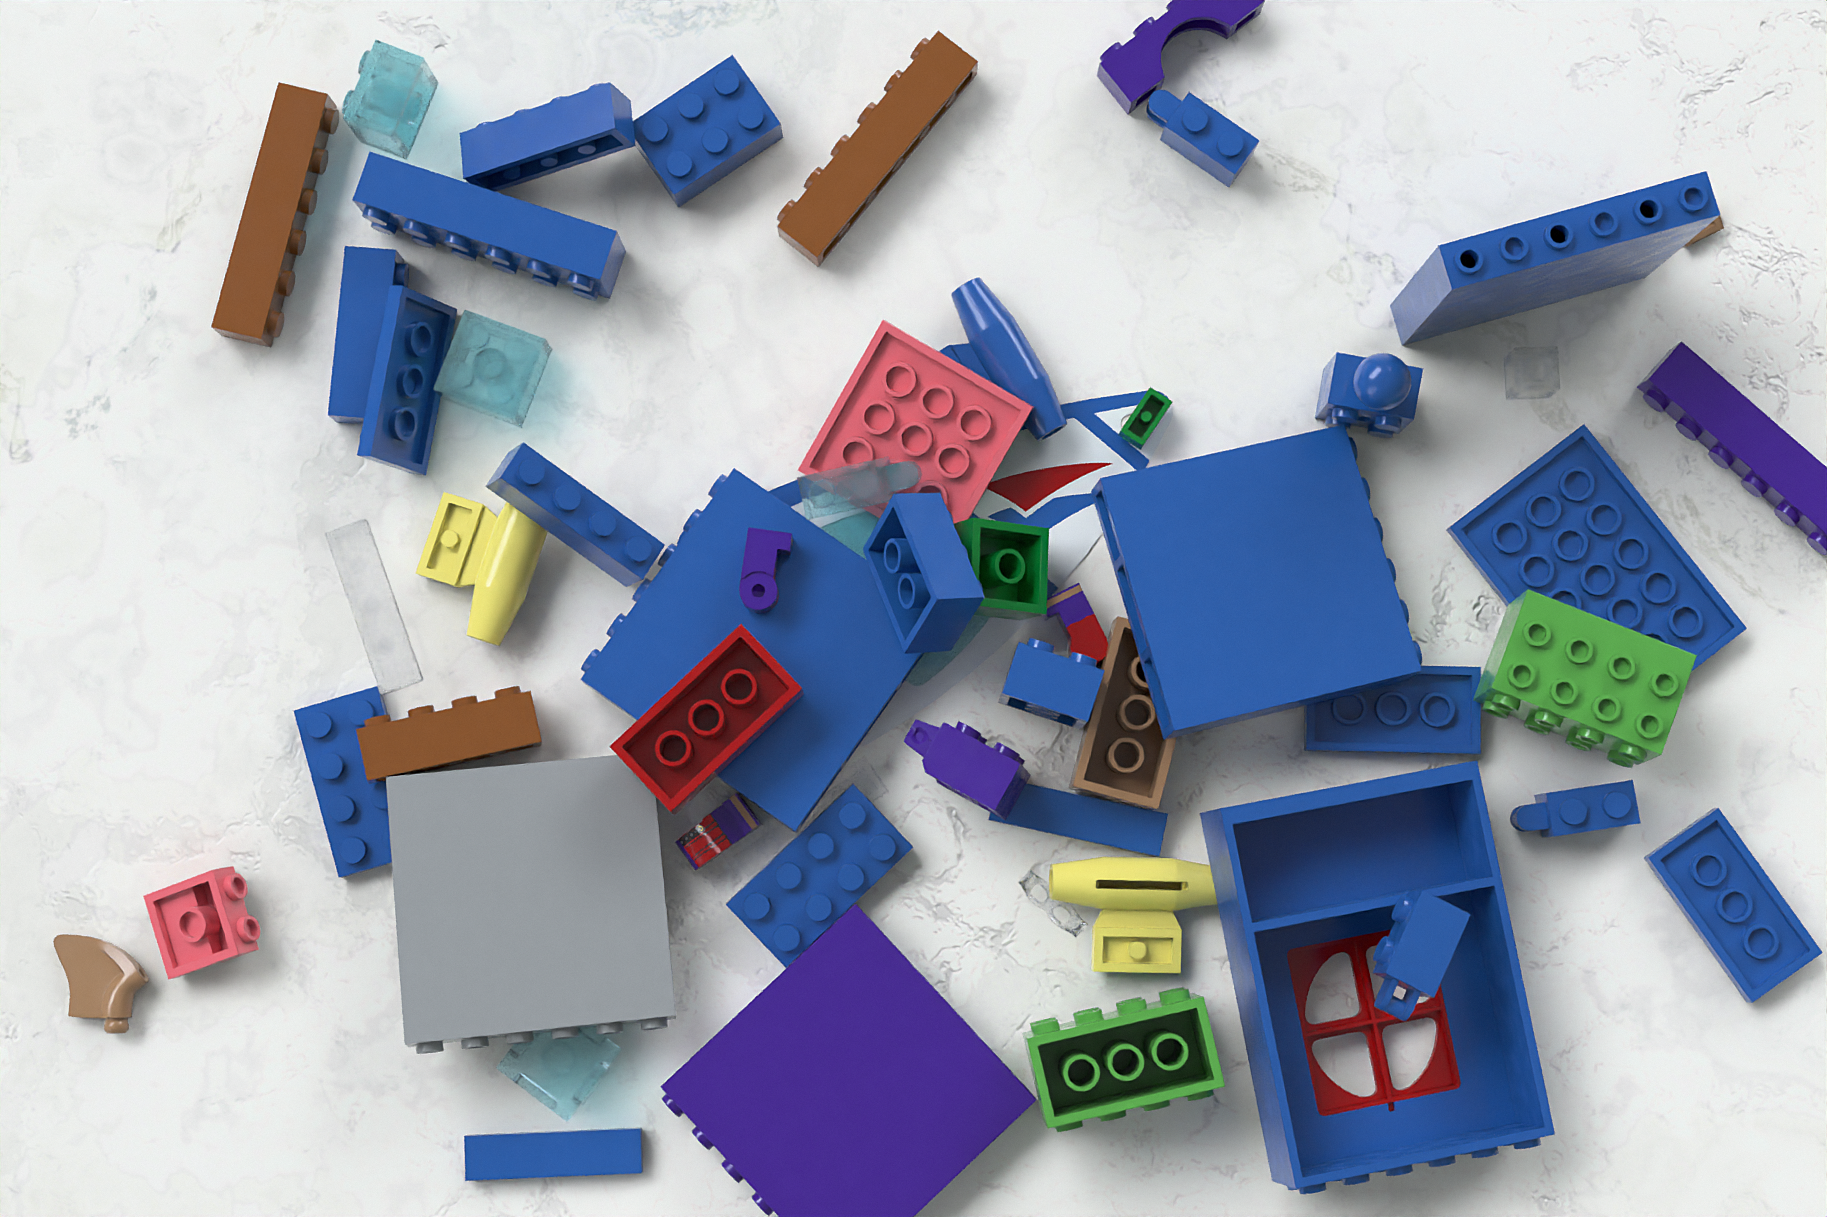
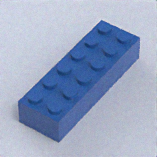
[352,151,626,301]

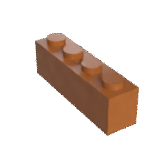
[356,686,542,784]

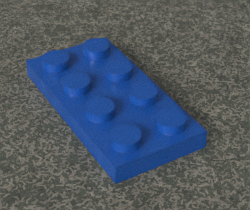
[357,285,457,475]
[1304,666,1481,755]
[293,686,392,878]
[726,783,913,968]
[1644,808,1823,1003]

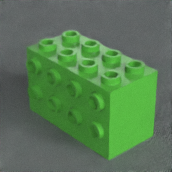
[1473,589,1697,768]
[1023,987,1225,1132]

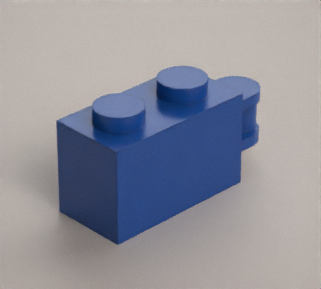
[1146,90,1260,187]
[1510,780,1641,838]
[1372,890,1471,1022]

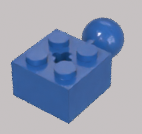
[1315,352,1423,438]

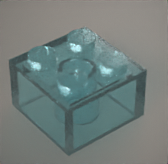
[342,39,439,160]
[433,310,552,428]

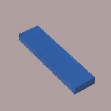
[988,783,1168,857]
[464,1127,643,1181]

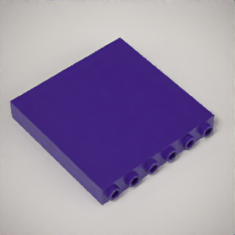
[660,904,1037,1217]

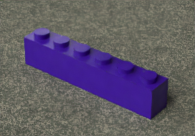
[1637,341,1827,555]

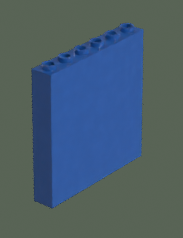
[1390,171,1720,346]
[1091,424,1422,740]
[581,468,924,834]

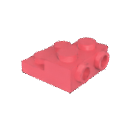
[143,866,260,979]

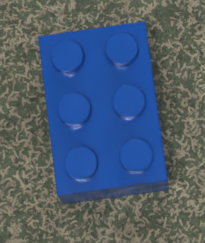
[633,55,783,208]
[863,493,984,654]
[998,638,1105,730]

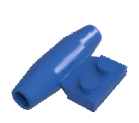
[939,277,1067,442]

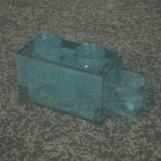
[797,456,922,520]

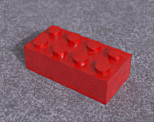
[609,624,804,815]

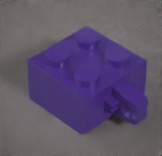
[904,719,1031,821]

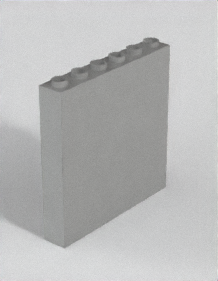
[386,755,676,1054]

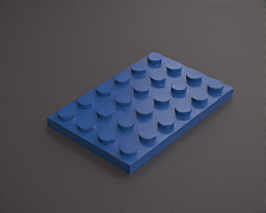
[1446,424,1747,672]

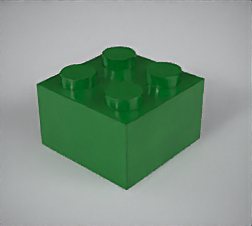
[954,518,1049,620]

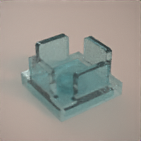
[496,1027,622,1122]

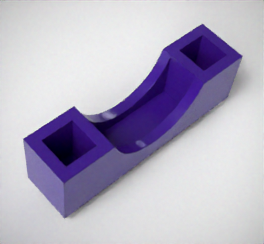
[1097,0,1265,114]

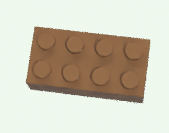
[1069,616,1177,810]

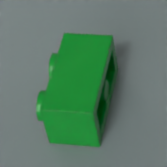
[1118,387,1172,450]

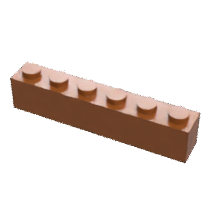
[777,31,978,267]
[211,82,339,348]

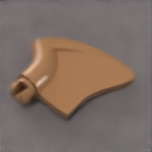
[53,934,149,1034]

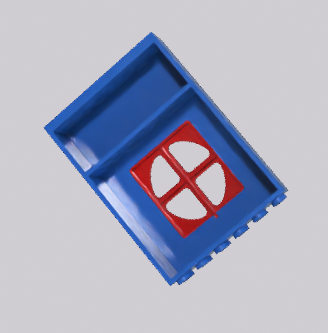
[1200,760,1555,1194]

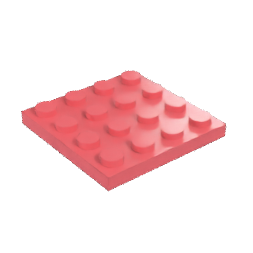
[798,320,1034,524]

